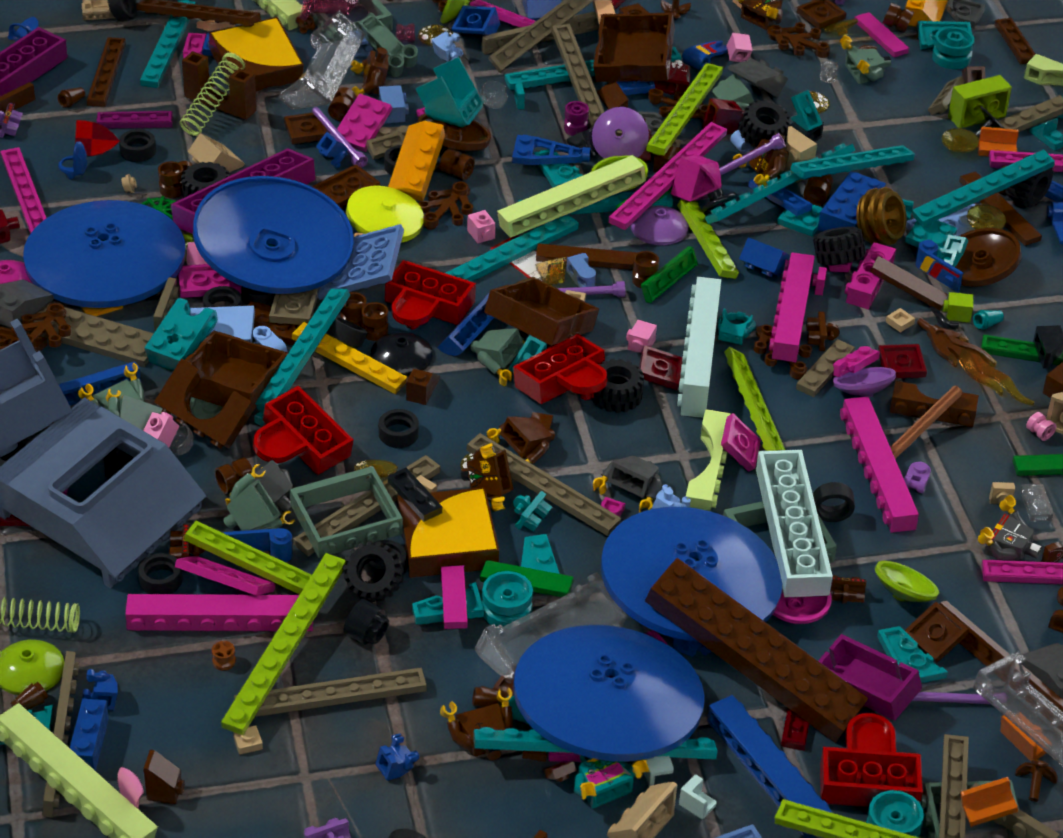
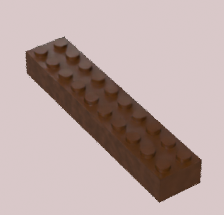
[645,558,869,743]

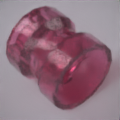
[396,23,415,42]

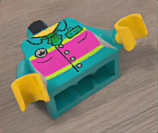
[574,755,650,809]

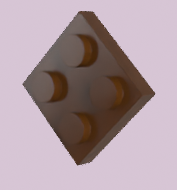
[797,0,846,29]
[284,113,328,144]
[904,602,970,663]

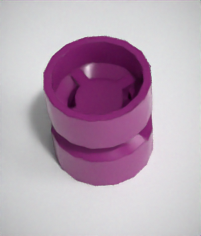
[564,101,589,136]

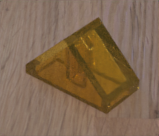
[535,257,567,285]

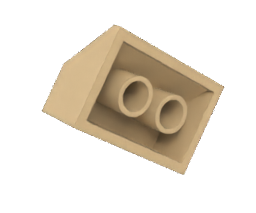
[607,782,677,838]

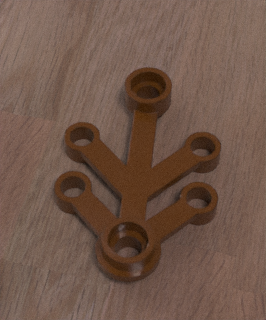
[767,22,830,58]
[648,88,708,120]
[419,182,473,230]
[11,303,71,347]
[754,324,812,380]

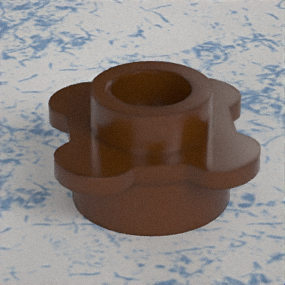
[296,14,315,34]

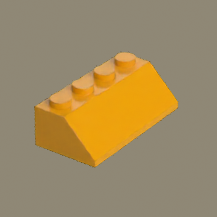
[905,0,948,27]
[388,121,445,201]

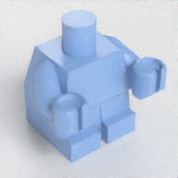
[431,31,463,61]
[652,484,691,509]

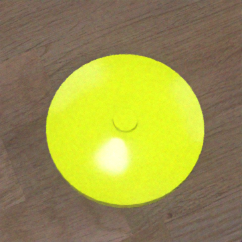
[346,186,424,243]

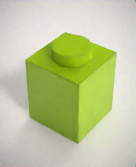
[943,292,973,323]

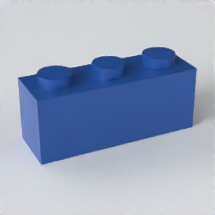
[70,698,109,771]

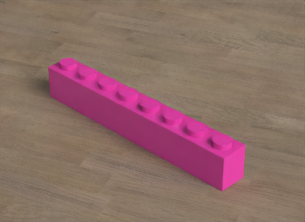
[769,252,815,362]
[840,397,919,533]
[125,594,313,631]

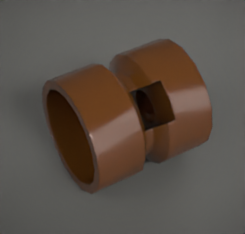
[882,2,914,33]
[328,87,357,122]
[439,148,475,180]
[158,161,183,198]
[803,174,833,206]
[632,251,659,288]
[340,292,367,327]
[362,302,388,341]
[215,457,252,494]

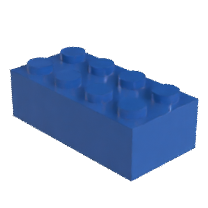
[818,171,886,232]

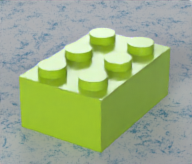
[948,75,1012,129]

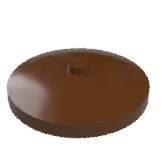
[417,113,491,151]
[955,228,1022,287]

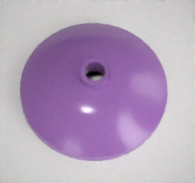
[592,107,649,159]
[631,205,689,245]
[833,367,896,398]

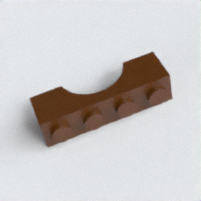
[890,381,979,427]

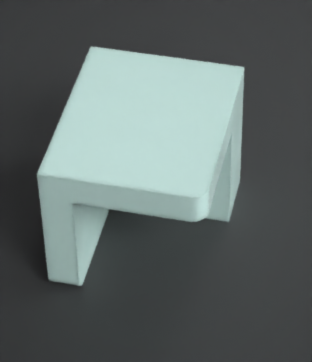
[644,756,674,787]
[679,774,717,820]

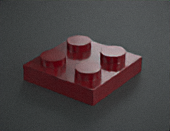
[878,344,927,379]
[639,345,683,390]

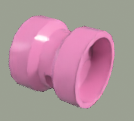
[1026,412,1056,441]

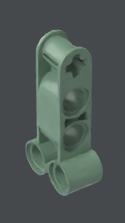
[355,12,418,77]

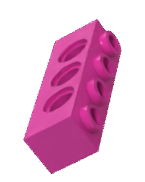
[845,242,896,310]

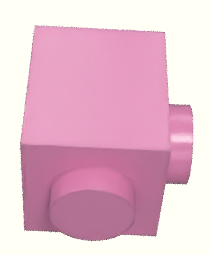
[727,33,753,62]
[467,210,496,244]
[626,320,657,353]
[143,412,179,447]

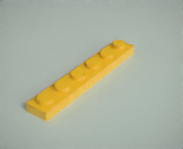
[292,322,407,394]

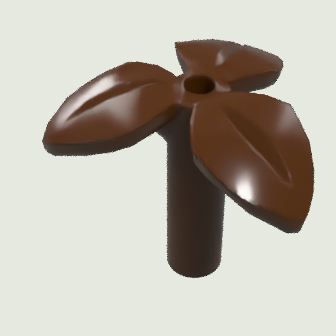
[661,0,691,19]
[1015,760,1058,802]

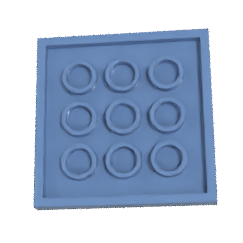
[318,224,404,300]

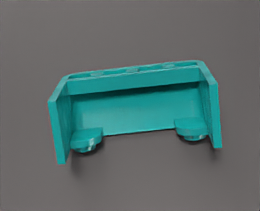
[416,56,483,128]

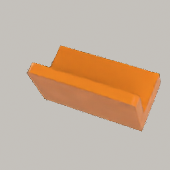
[978,127,1019,157]
[1000,714,1051,761]
[961,777,1018,827]

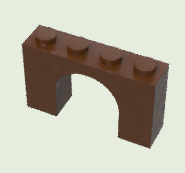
[182,51,257,120]
[154,358,257,449]

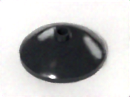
[371,332,433,376]

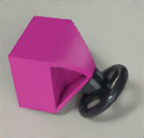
[671,155,737,213]

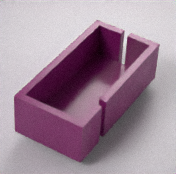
[818,634,922,721]

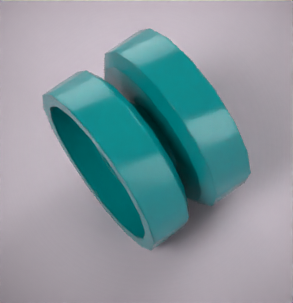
[932,26,975,70]
[482,571,533,630]
[866,790,924,838]

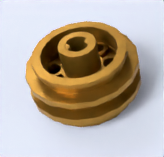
[856,187,907,246]

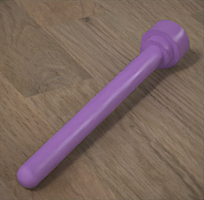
[312,107,368,168]
[719,133,786,175]
[557,281,625,297]
[912,692,1007,705]

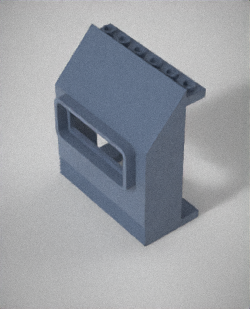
[0,318,72,457]
[0,397,206,589]

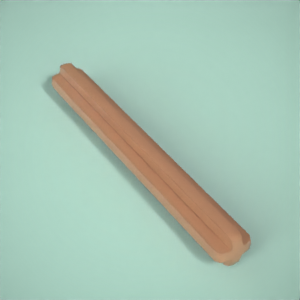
[890,385,962,459]

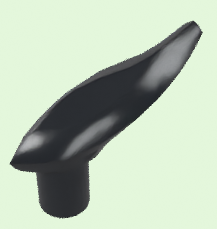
[930,306,959,329]

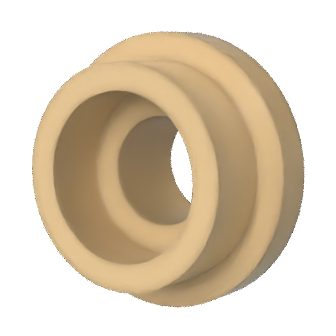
[121,174,137,193]

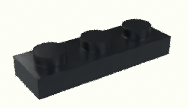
[388,468,442,522]

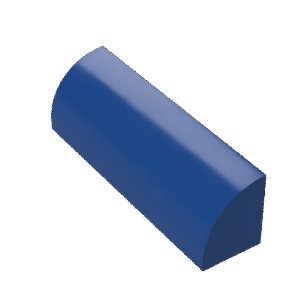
[437,294,494,356]
[58,361,141,406]

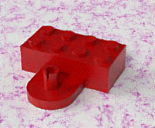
[385,260,476,329]
[513,334,607,404]
[253,385,354,475]
[820,713,923,807]

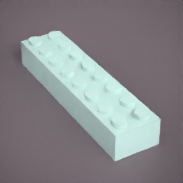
[677,277,721,418]
[756,450,833,597]

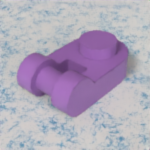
[904,462,931,494]

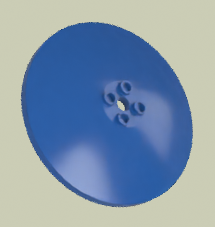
[193,176,354,294]
[23,200,186,308]
[601,507,783,642]
[513,625,704,761]

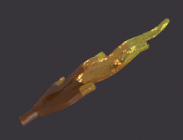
[917,318,1034,405]

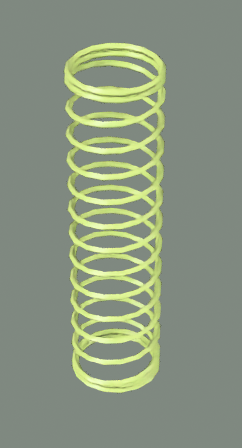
[179,53,245,136]
[0,597,80,633]

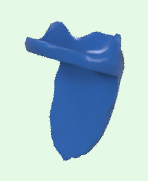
[8,17,39,41]
[58,141,87,179]

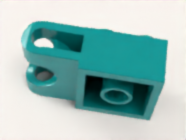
[144,298,218,371]

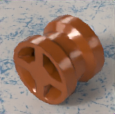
[212,641,236,671]

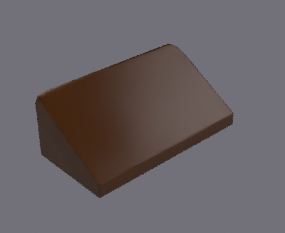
[597,80,628,110]

